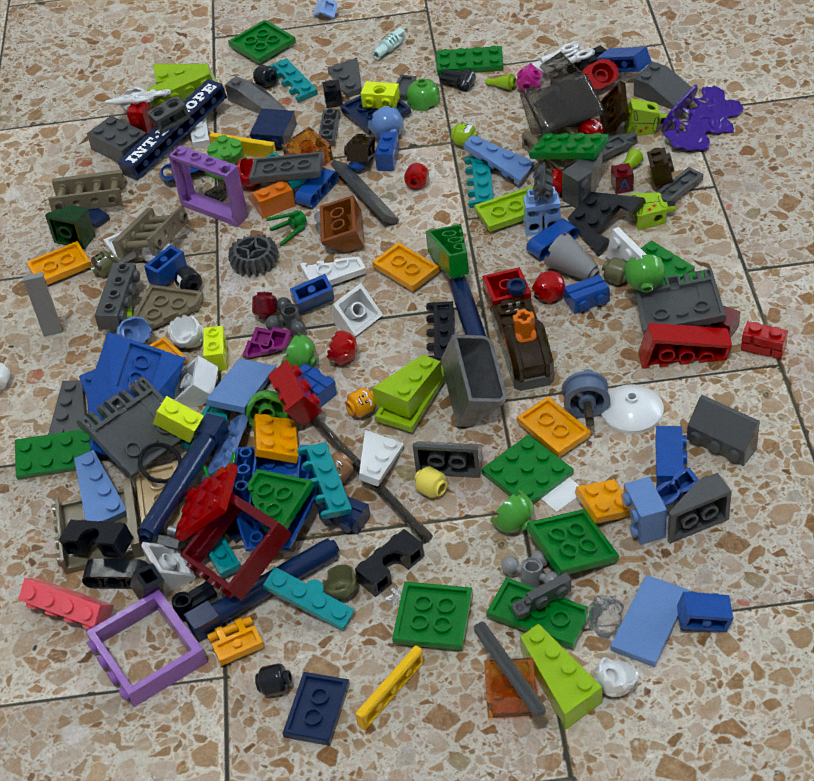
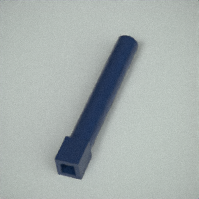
[449,275,487,337]
[137,413,229,543]
[184,538,340,643]

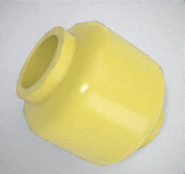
[414,466,448,498]

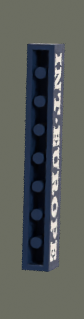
[117,79,227,180]

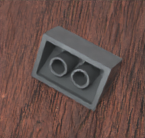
[687,395,760,466]
[413,441,483,478]

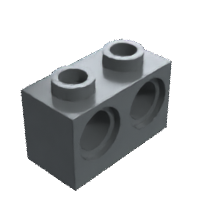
[147,96,191,135]

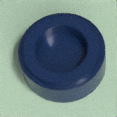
[507,278,527,297]

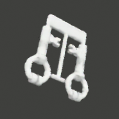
[533,41,595,74]
[105,89,171,105]

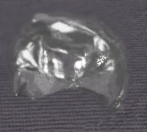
[586,595,624,639]

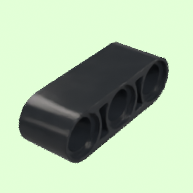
[82,559,149,589]

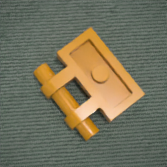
[207,616,264,666]

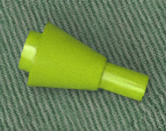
[485,74,517,91]
[623,149,644,169]

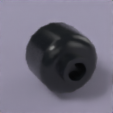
[253,65,278,88]
[174,266,202,291]
[255,663,292,697]

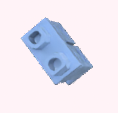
[523,186,561,236]

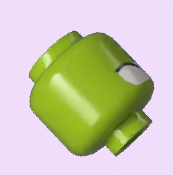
[451,123,478,147]

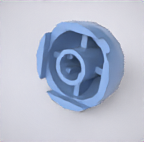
[368,106,403,139]

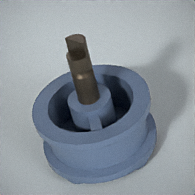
[562,369,610,427]

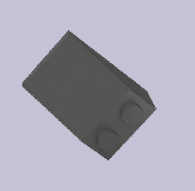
[634,61,692,109]
[562,151,602,208]
[667,473,732,544]

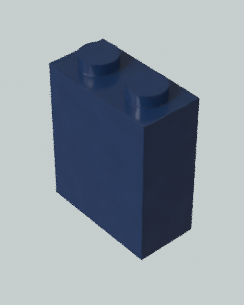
[250,108,297,150]

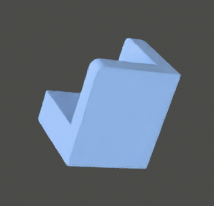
[313,0,338,19]

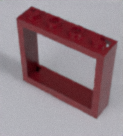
[180,493,292,601]

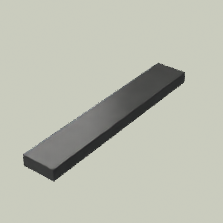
[330,159,399,225]

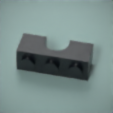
[58,519,134,558]
[355,529,424,597]

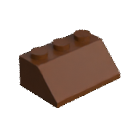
[319,195,364,252]

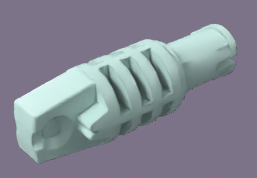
[372,28,405,60]

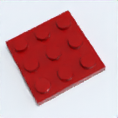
[175,462,238,542]

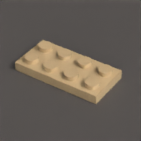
[135,462,184,535]

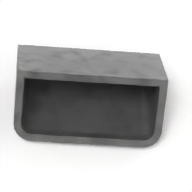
[441,335,507,427]

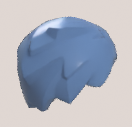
[116,316,152,344]

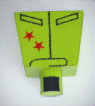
[624,98,668,136]
[630,192,676,231]

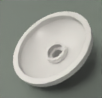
[601,384,664,434]

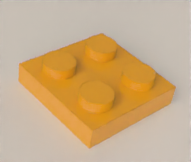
[575,479,630,524]

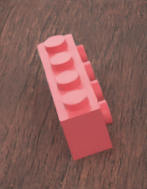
[18,578,114,629]

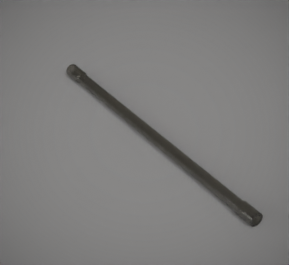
[269,379,433,544]

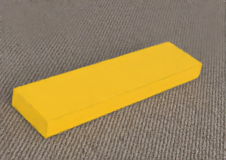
[209,132,276,158]
[355,645,424,730]

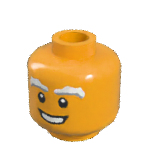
[345,387,376,418]

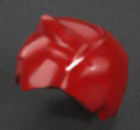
[236,157,261,191]
[532,271,566,304]
[326,330,357,366]

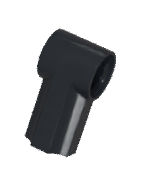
[440,69,476,92]
[171,581,218,622]

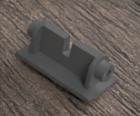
[533,162,553,200]

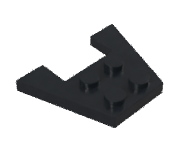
[567,192,646,256]

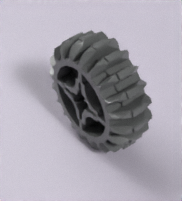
[228,234,279,277]

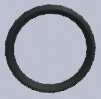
[138,442,182,484]

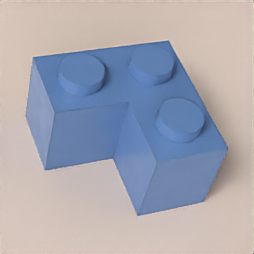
[621,477,667,545]

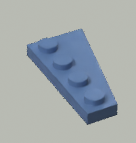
[463,135,535,186]
[199,413,249,483]
[74,450,127,522]

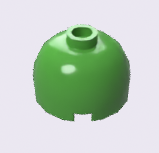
[406,78,440,111]
[624,255,664,293]
[281,333,318,368]
[246,390,288,428]
[490,490,534,533]

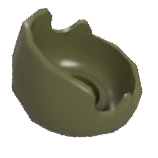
[322,564,357,599]

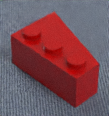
[268,360,323,426]

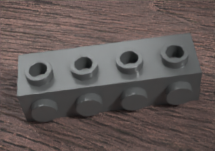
[94,263,140,330]

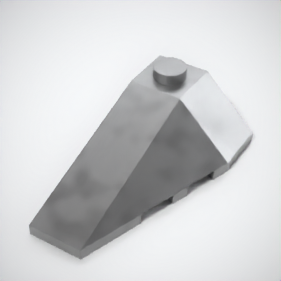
[225,76,287,114]

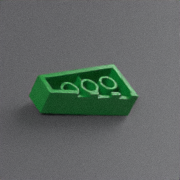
[426,224,469,279]

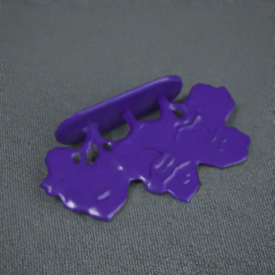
[661,84,744,150]

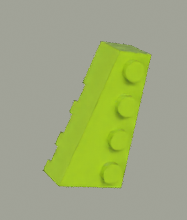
[147,63,218,108]
[520,624,602,730]

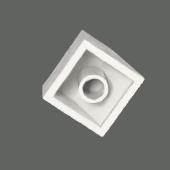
[173,356,218,407]

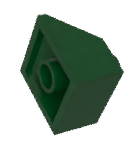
[45,205,96,250]

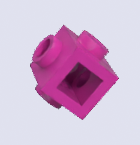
[515,63,543,94]

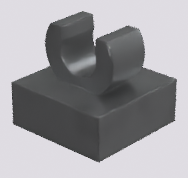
[157,525,186,549]

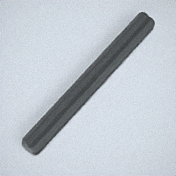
[474,621,546,718]

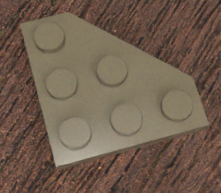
[132,284,204,329]

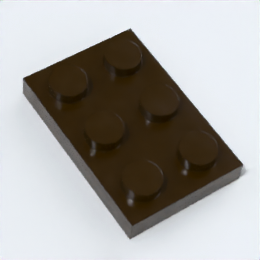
[598,80,629,136]

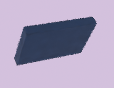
[283,672,350,746]

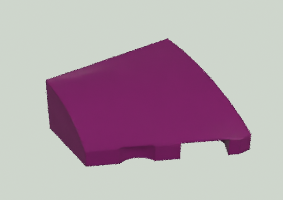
[242,327,294,359]

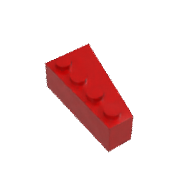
[638,323,732,369]

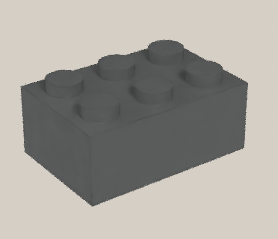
[87,116,147,162]

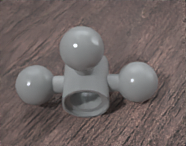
[501,549,558,588]

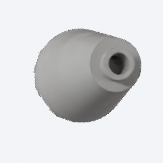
[544,232,599,280]

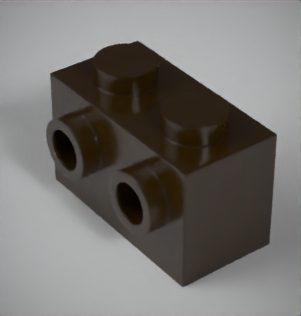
[344,134,375,162]
[647,147,675,187]

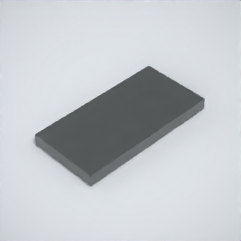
[249,152,325,184]

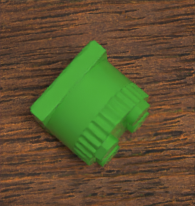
[204,135,249,182]

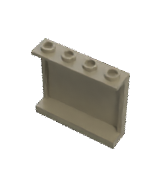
[52,478,144,574]

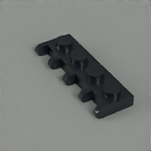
[426,301,454,361]

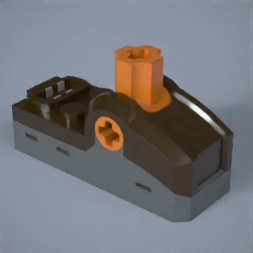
[491,297,554,391]

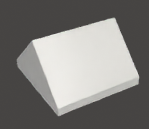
[332,283,383,337]
[141,542,196,594]

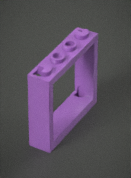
[169,145,248,227]
[86,589,207,707]

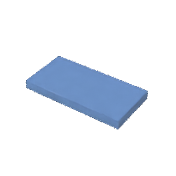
[206,358,276,413]
[610,575,690,667]

